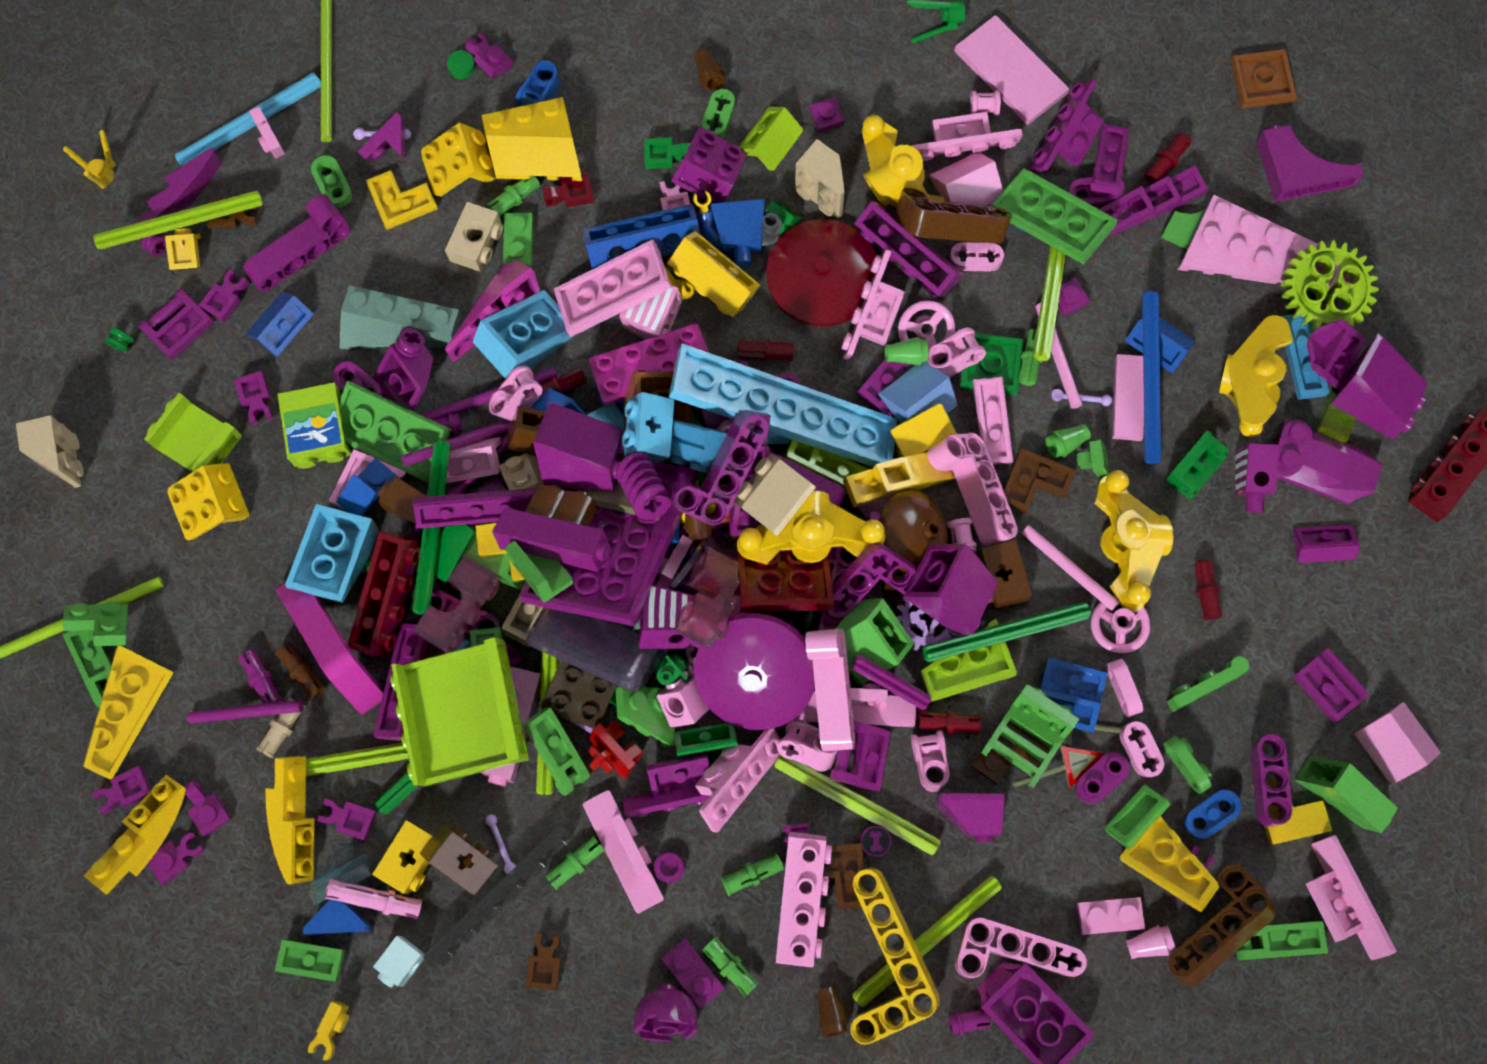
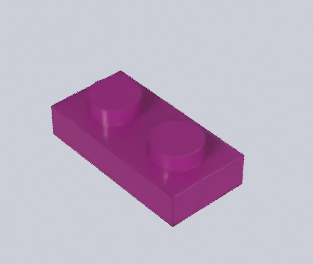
[661,938,725,1009]

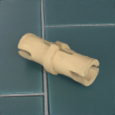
[256,697,306,759]

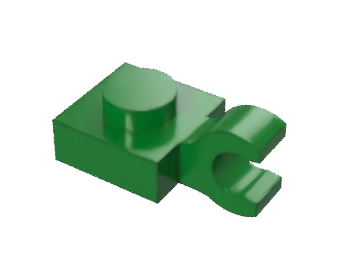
[644,137,691,169]

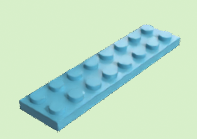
[669,343,897,467]

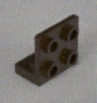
[541,643,620,728]

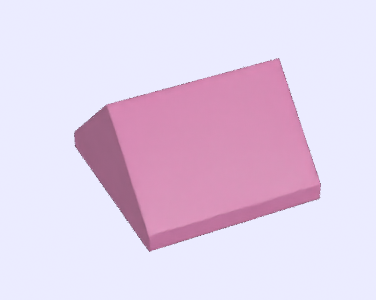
[929,153,1003,206]
[1354,702,1441,785]

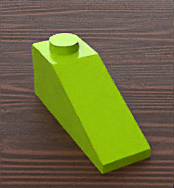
[780,439,869,494]

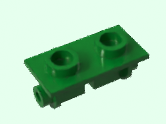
[657,649,688,685]

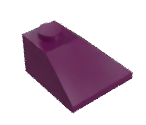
[373,341,433,411]
[936,793,1005,843]

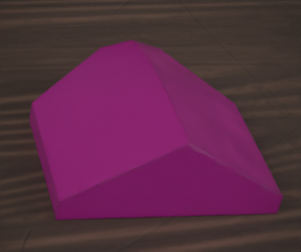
[1307,319,1366,389]

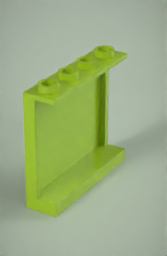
[390,637,529,786]

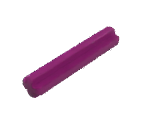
[851,655,931,710]

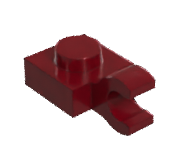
[543,173,594,208]

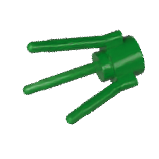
[906,0,965,43]

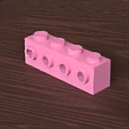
[776,832,832,967]

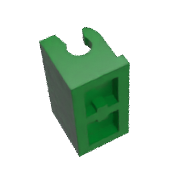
[1165,430,1229,500]

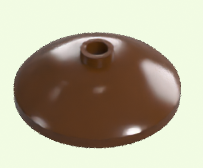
[881,489,949,574]

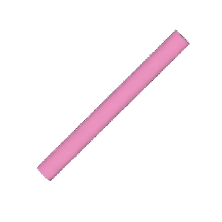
[1035,303,1082,409]
[1021,525,1120,611]

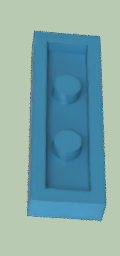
[1282,314,1329,400]

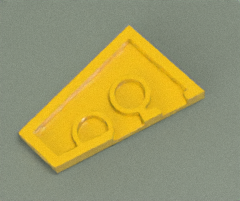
[1120,816,1219,912]

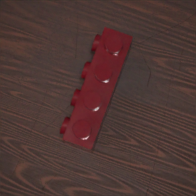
[1408,407,1487,523]
[348,532,421,656]

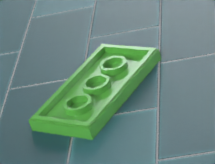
[991,168,1117,265]
[339,381,452,483]

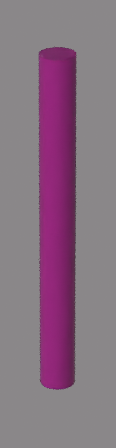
[401,420,511,467]
[187,700,304,724]

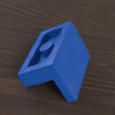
[246,292,314,357]
[1125,316,1196,373]

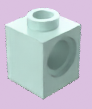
[373,936,427,988]

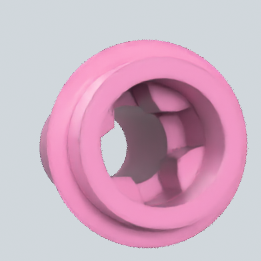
[1126,924,1176,959]

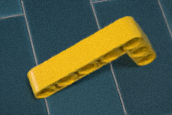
[850,867,940,1045]

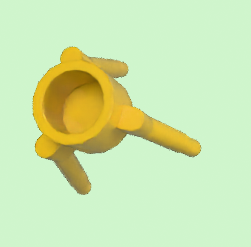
[63,130,116,189]

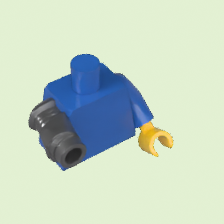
[693,191,782,268]

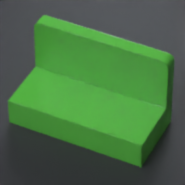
[504,541,574,603]

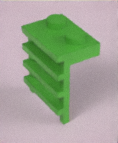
[981,684,1079,788]

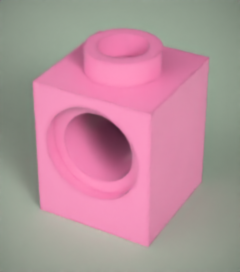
[656,677,709,727]

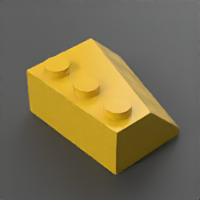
[482,97,582,181]

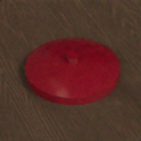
[766,219,876,327]

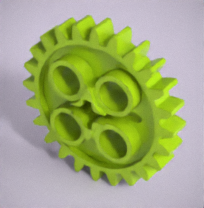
[1281,240,1379,331]

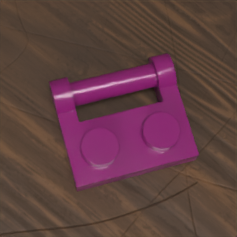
[137,288,215,360]
[830,720,891,791]

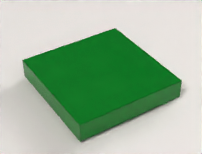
[960,333,1023,395]

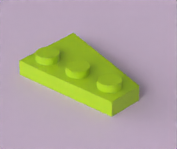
[920,619,1017,702]

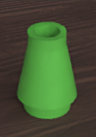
[885,337,929,366]
[1045,424,1091,458]

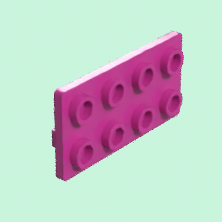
[589,324,709,406]

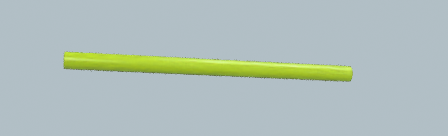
[321,0,332,142]
[0,576,164,659]

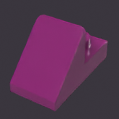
[357,112,405,162]

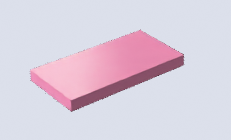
[954,15,1069,125]
[554,239,672,337]

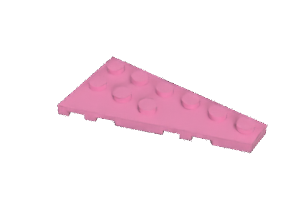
[1178,195,1366,292]

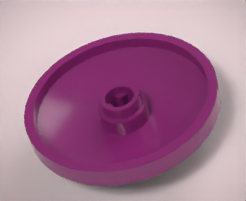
[694,613,815,730]

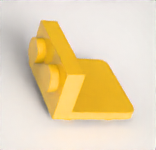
[421,122,496,197]
[167,463,250,540]

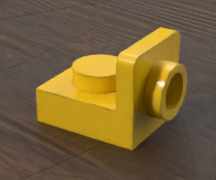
[165,228,201,270]

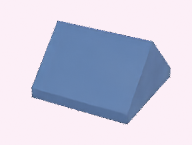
[878,362,957,424]

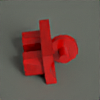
[588,721,643,780]

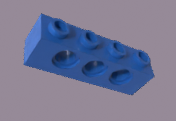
[583,204,700,269]

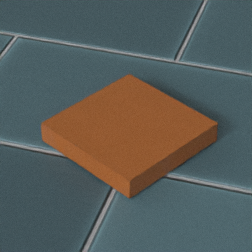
[1230,49,1297,108]

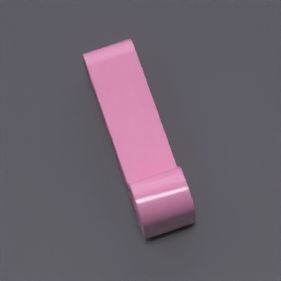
[927,433,1018,547]
[805,628,855,752]
[955,918,1087,978]

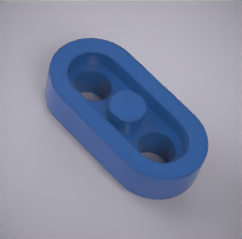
[1183,790,1242,840]

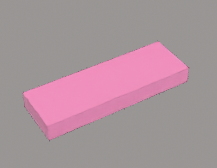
[1112,354,1144,441]
[973,376,1013,465]

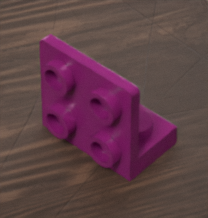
[671,127,747,204]

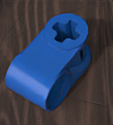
[515,60,561,107]

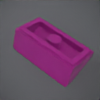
[1293,525,1360,563]

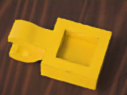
[308,1001,349,1061]

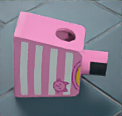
[620,286,683,339]

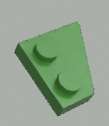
[616,686,676,748]

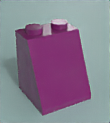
[1331,334,1428,440]
[533,403,625,491]
[904,544,998,635]

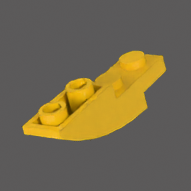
[843,452,955,507]
[265,756,314,884]
[84,775,186,895]

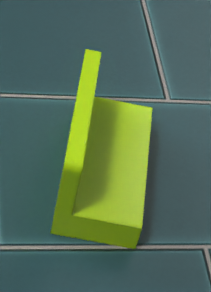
[739,107,803,171]

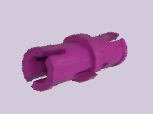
[238,649,283,704]

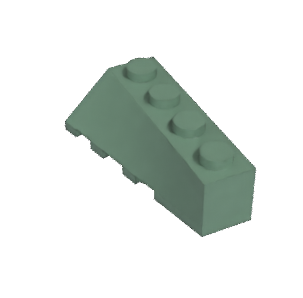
[339,285,464,349]

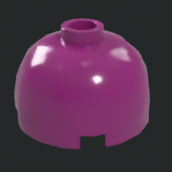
[634,984,698,1041]

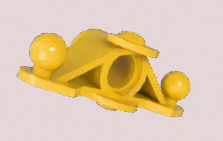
[862,114,945,209]
[1219,315,1293,437]
[1094,470,1173,612]
[737,491,885,565]

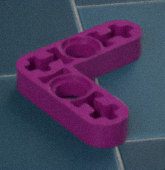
[827,543,917,618]

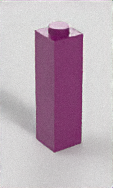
[492,508,611,572]

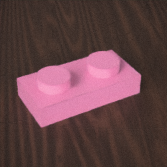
[1077,897,1145,935]

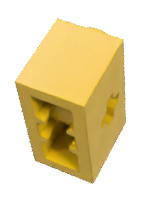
[372,820,433,895]

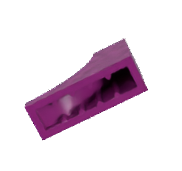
[1256,125,1364,202]

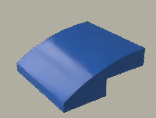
[1040,657,1108,733]

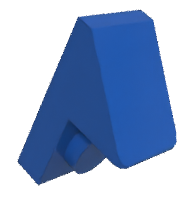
[336,458,398,516]

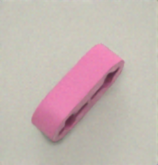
[949,242,1004,272]
[1106,659,1143,717]
[1119,721,1164,777]

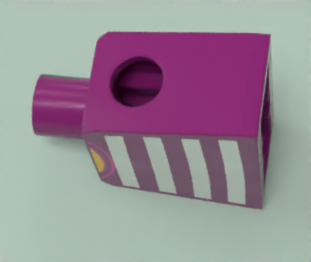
[1235,443,1279,513]
[638,585,711,649]

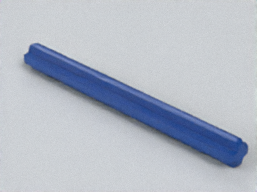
[1142,291,1161,464]

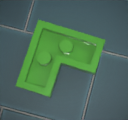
[63,602,128,646]

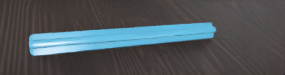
[175,73,321,167]

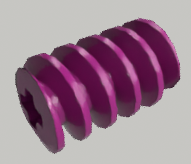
[616,452,672,520]

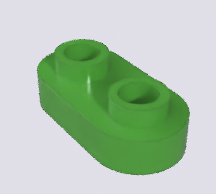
[311,156,352,208]
[1163,736,1212,794]

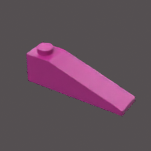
[445,259,541,362]

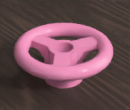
[898,300,955,351]
[1091,595,1150,653]

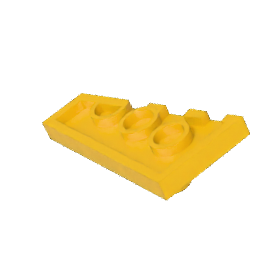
[83,645,174,780]

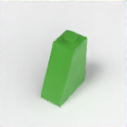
[1294,755,1398,833]

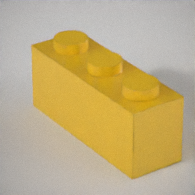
[667,231,760,318]

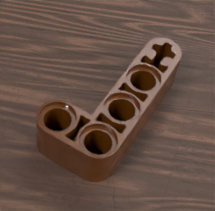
[894,188,1013,244]
[1168,864,1276,987]

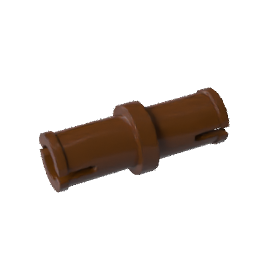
[275,642,327,700]

